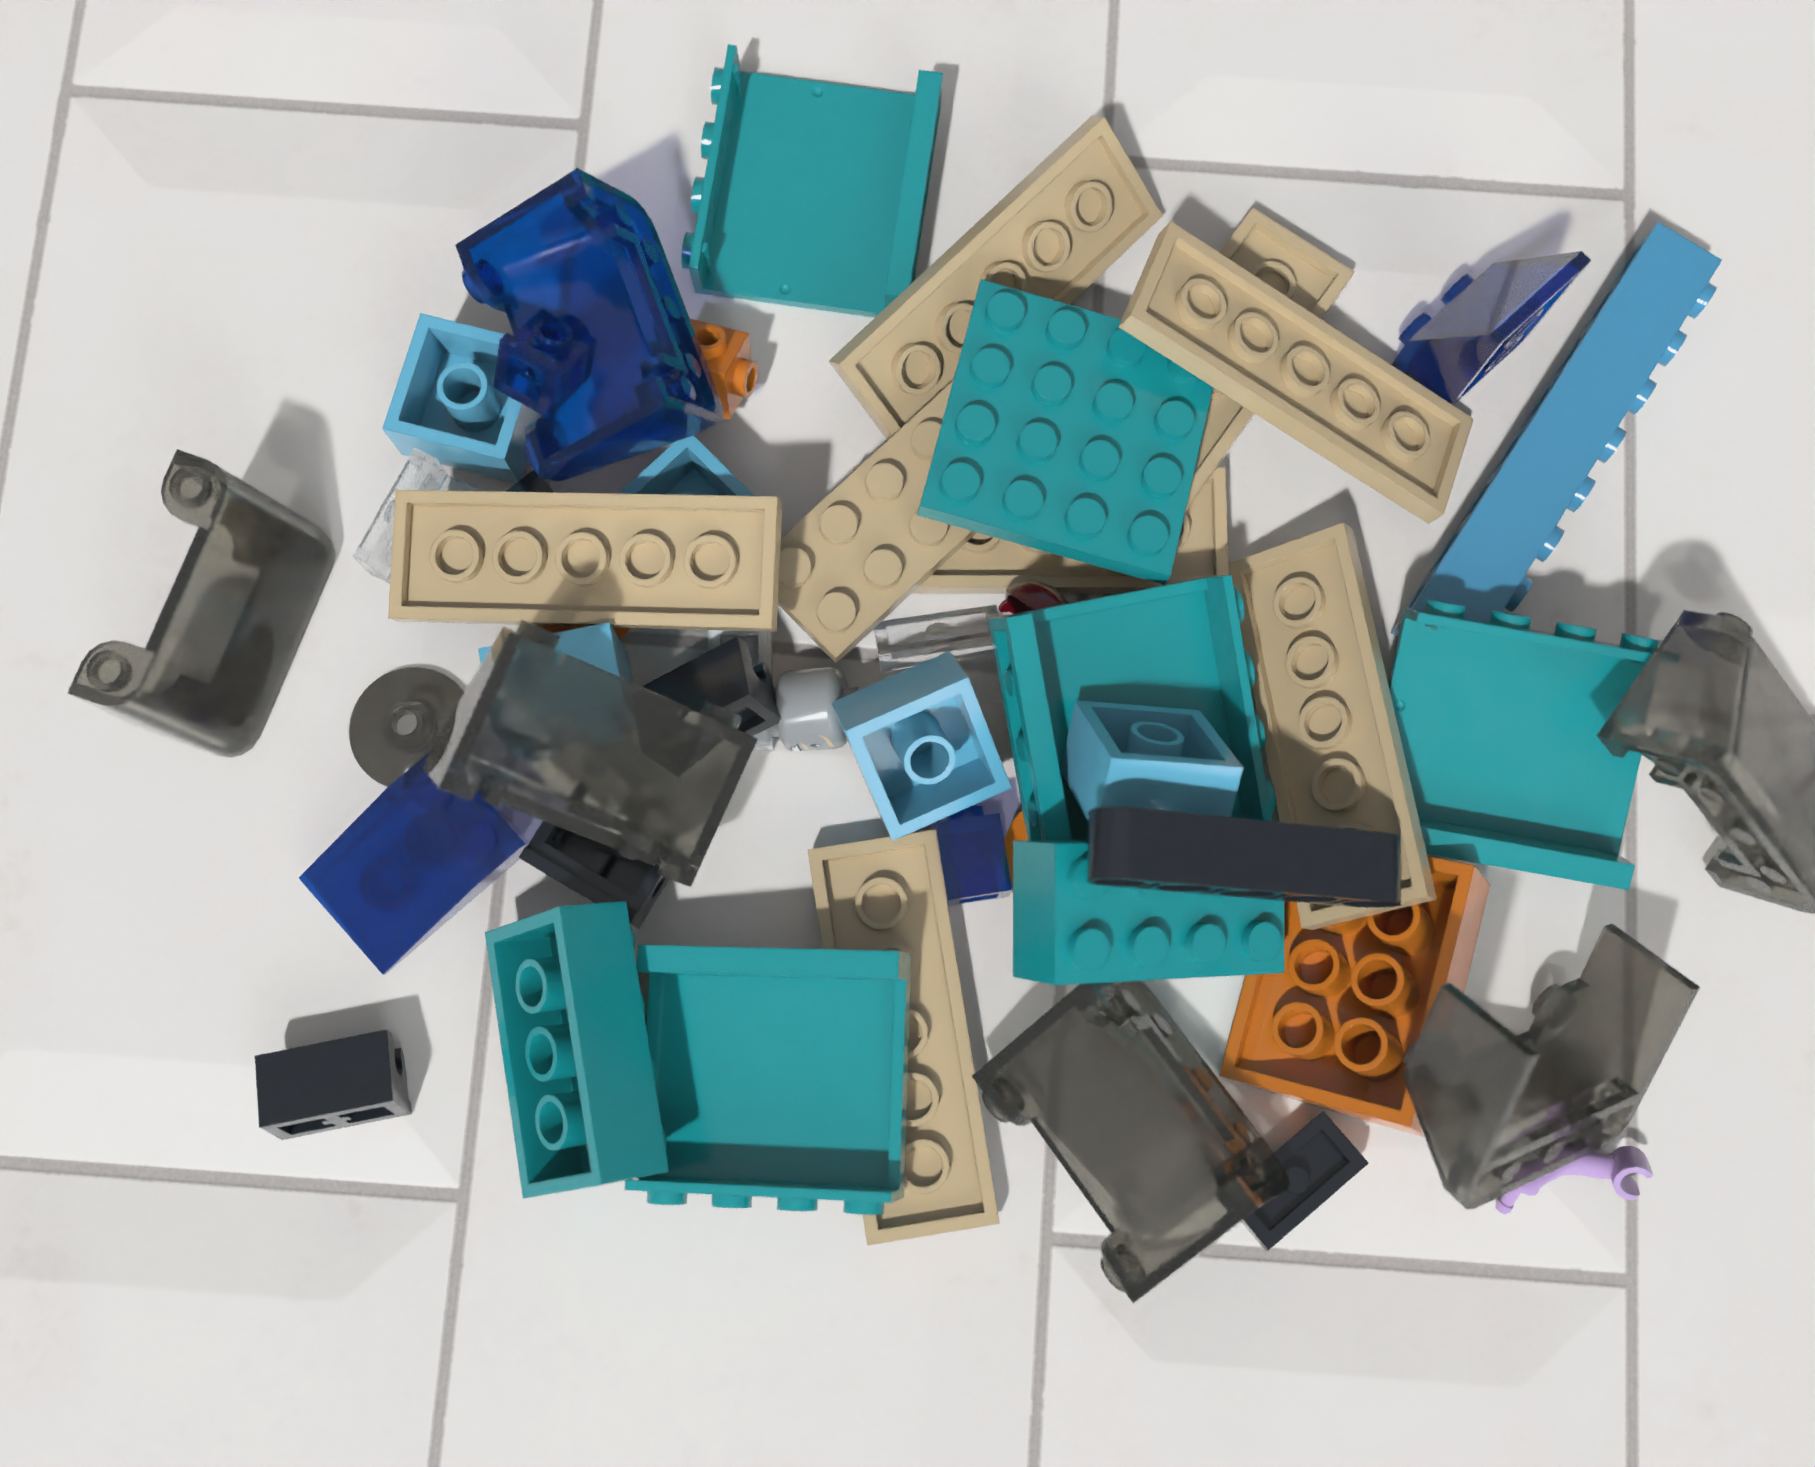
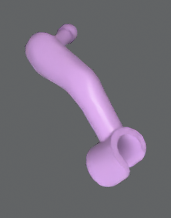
[1495,1146,1653,1214]

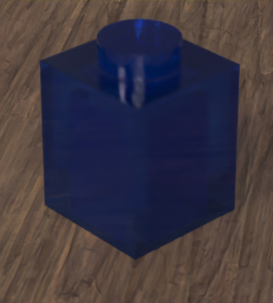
[934,806,1012,906]

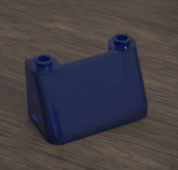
[455,168,723,482]

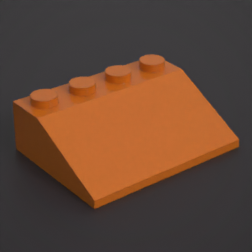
[1219,856,1490,1138]

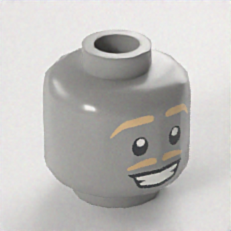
[768,667,859,751]

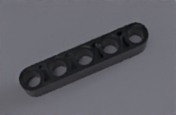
[1087,807,1401,908]

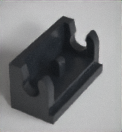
[632,636,781,774]
[518,803,675,929]
[255,1029,412,1140]

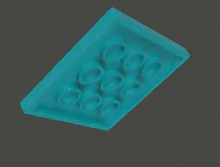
[917,279,1213,585]

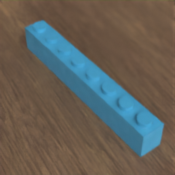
[1390,222,1722,637]

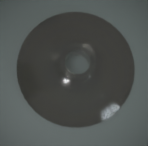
[349,667,477,792]

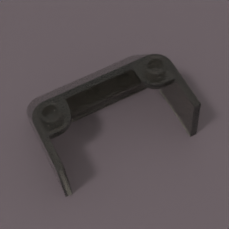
[1403,923,1700,1210]

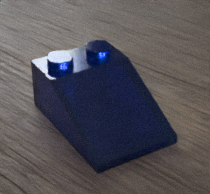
[1391,251,1591,406]
[299,745,529,975]

